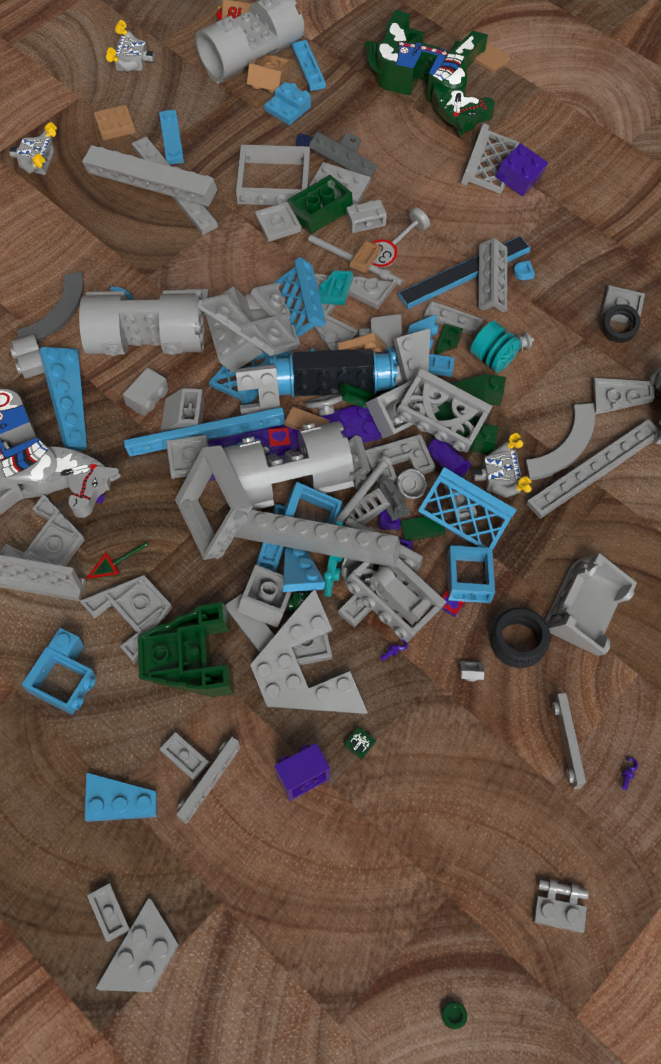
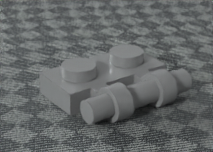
[533,879,589,933]

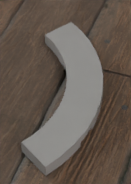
[525,403,595,480]

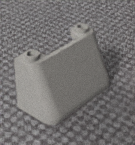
[545,553,637,656]

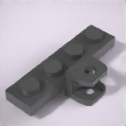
[309,132,378,177]

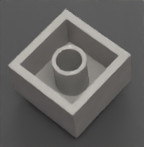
[237,565,291,628]

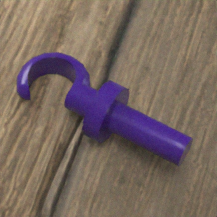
[380,639,408,661]
[621,757,639,790]

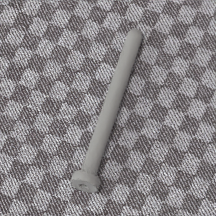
[334,455,393,524]

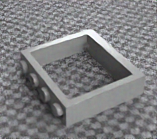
[236,145,310,205]
[175,446,253,560]

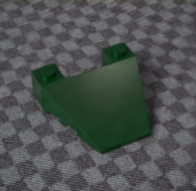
[434,374,506,455]
[138,602,234,697]

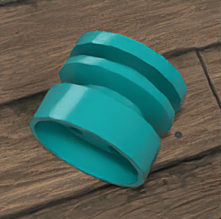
[470,321,522,373]

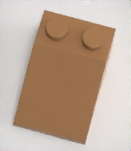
[247,54,293,93]

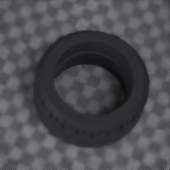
[490,608,550,668]

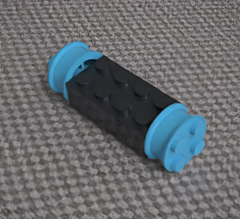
[269,349,398,398]

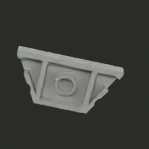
[96,898,179,992]

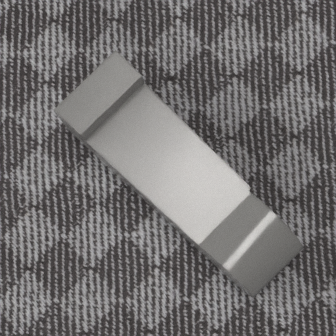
[370,567,431,625]

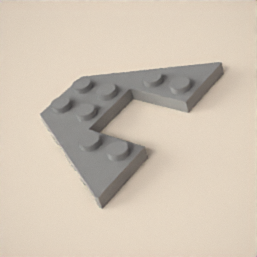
[295,274,397,351]
[196,282,300,356]
[250,590,368,714]

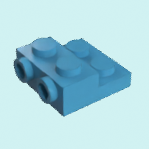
[264,81,311,125]

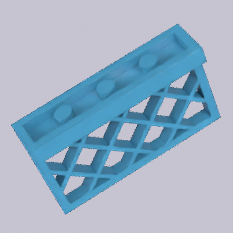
[272,257,326,338]
[209,351,292,405]
[418,467,516,550]

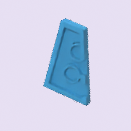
[282,548,325,592]
[85,773,157,822]

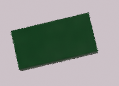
[339,383,376,409]
[400,515,446,541]

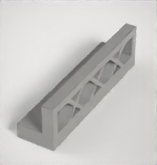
[479,238,507,313]

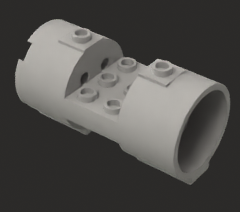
[195,0,304,84]
[79,290,205,356]
[223,421,354,510]

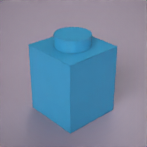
[48,628,84,661]

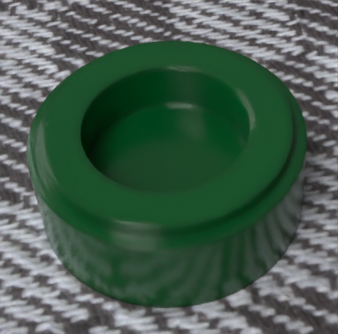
[441,1001,467,1030]

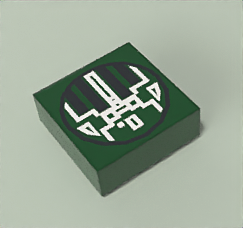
[344,727,376,760]

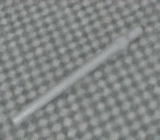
[308,234,404,286]

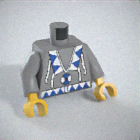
[106,20,155,72]
[10,122,57,175]
[472,433,532,498]

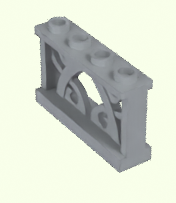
[396,369,493,453]
[345,558,446,643]

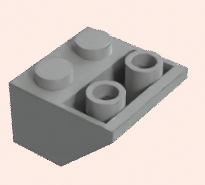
[161,388,205,433]

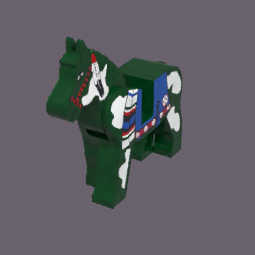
[364,10,495,137]

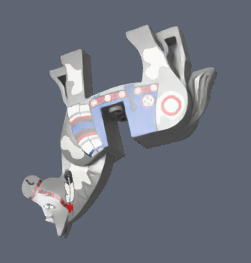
[0,389,121,518]

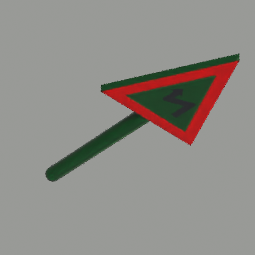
[85,542,148,580]

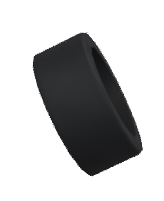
[602,304,641,343]

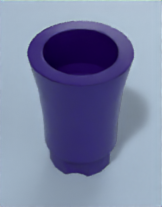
[427,439,471,477]

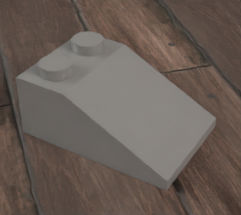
[366,379,439,439]

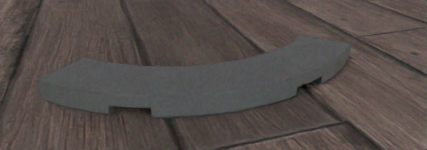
[17,271,84,343]

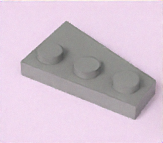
[393,328,430,384]
[593,378,655,415]

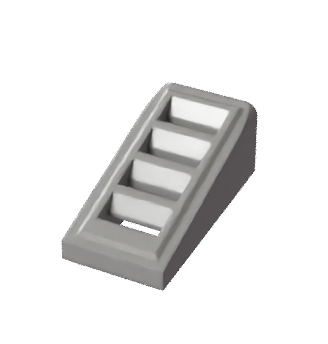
[348,488,391,525]

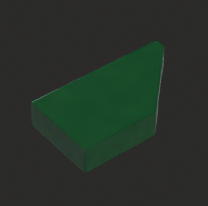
[435,324,463,355]

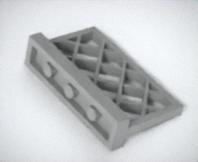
[461,123,519,194]
[0,555,86,601]

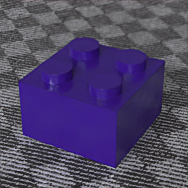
[495,143,548,196]
[274,743,330,801]

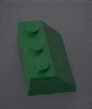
[288,175,353,234]

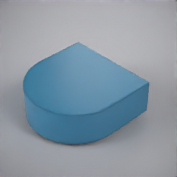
[513,260,535,280]

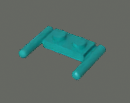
[324,521,343,597]

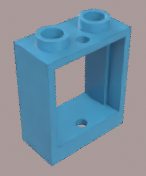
[282,482,342,525]
[446,545,495,603]
[22,647,96,715]

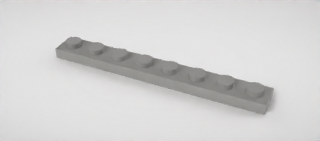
[131,137,218,235]
[527,419,661,519]

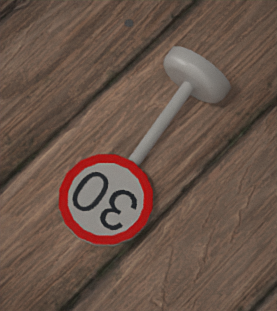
[372,207,430,269]

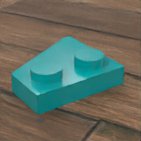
[319,270,354,305]

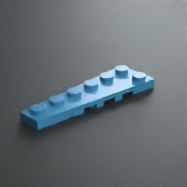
[39,347,87,451]

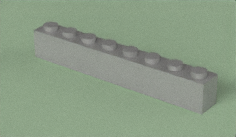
[82,145,218,207]
[235,510,401,568]

